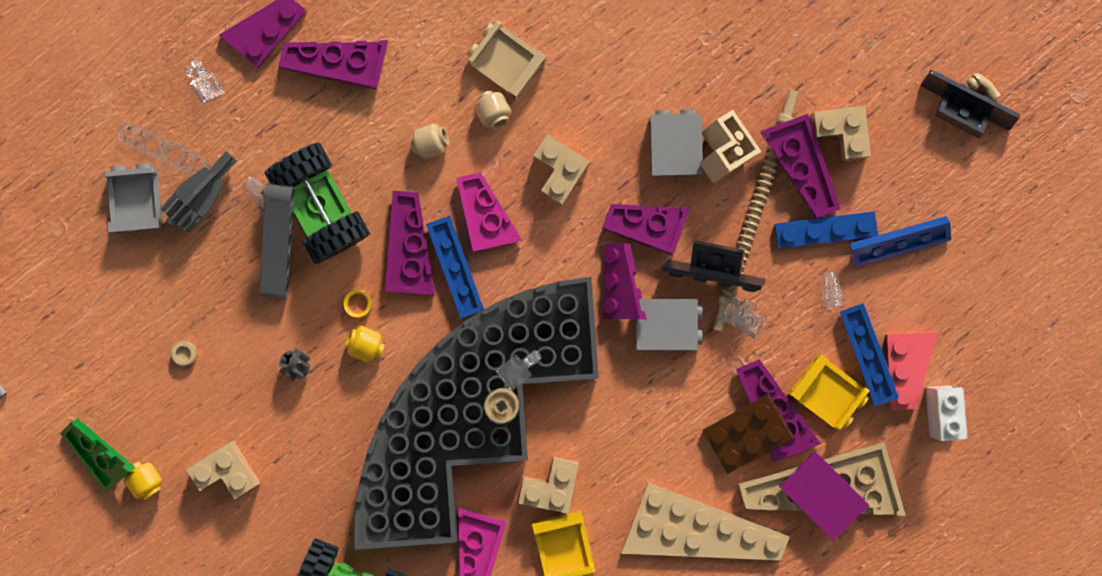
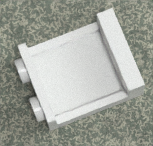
[925,385,967,441]

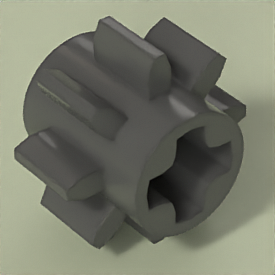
[279,348,310,382]

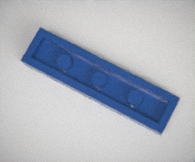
[774,211,878,249]
[426,215,484,319]
[850,216,951,268]
[840,303,900,407]

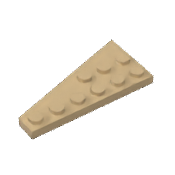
[738,442,906,516]
[621,482,790,560]

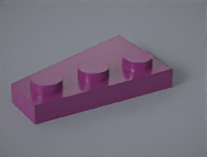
[603,243,647,320]

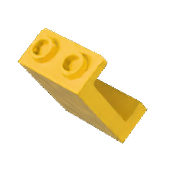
[788,354,869,431]
[532,510,595,576]

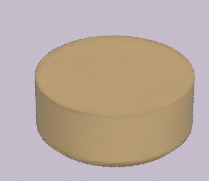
[171,341,198,366]

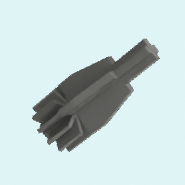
[161,151,237,233]

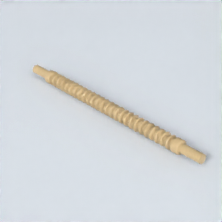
[713,90,799,332]

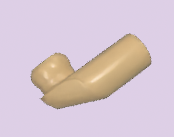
[967,73,1001,101]

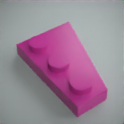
[456,172,522,252]
[458,507,507,576]

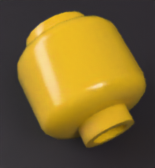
[345,326,384,363]
[124,462,162,501]

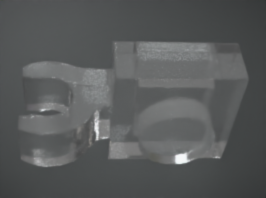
[184,58,225,104]
[496,350,542,391]

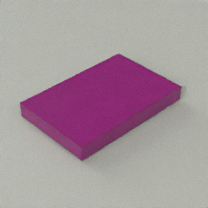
[779,451,869,541]

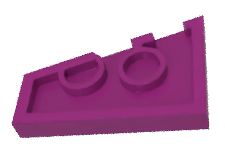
[219,0,307,69]
[602,204,690,255]

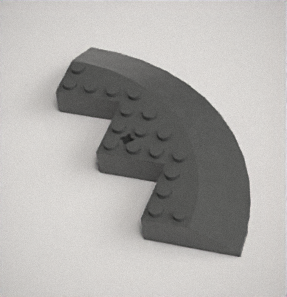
[354,277,599,550]

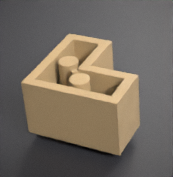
[811,106,871,162]
[699,110,762,184]
[533,134,590,206]
[186,441,260,499]
[519,457,579,514]

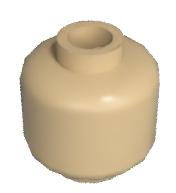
[475,91,512,130]
[410,123,450,160]

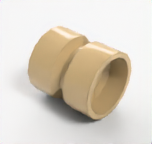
[485,388,519,423]

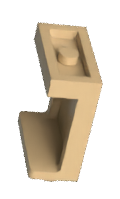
[467,20,546,99]

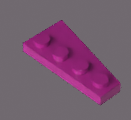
[278,40,388,90]
[759,114,840,218]
[384,190,435,295]
[736,360,821,463]

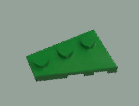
[60,418,136,493]

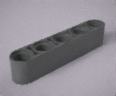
[260,184,294,300]

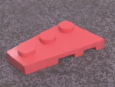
[886,332,938,410]

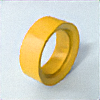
[344,290,372,317]

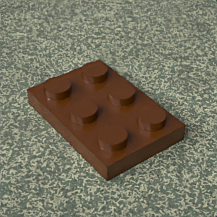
[703,393,794,474]

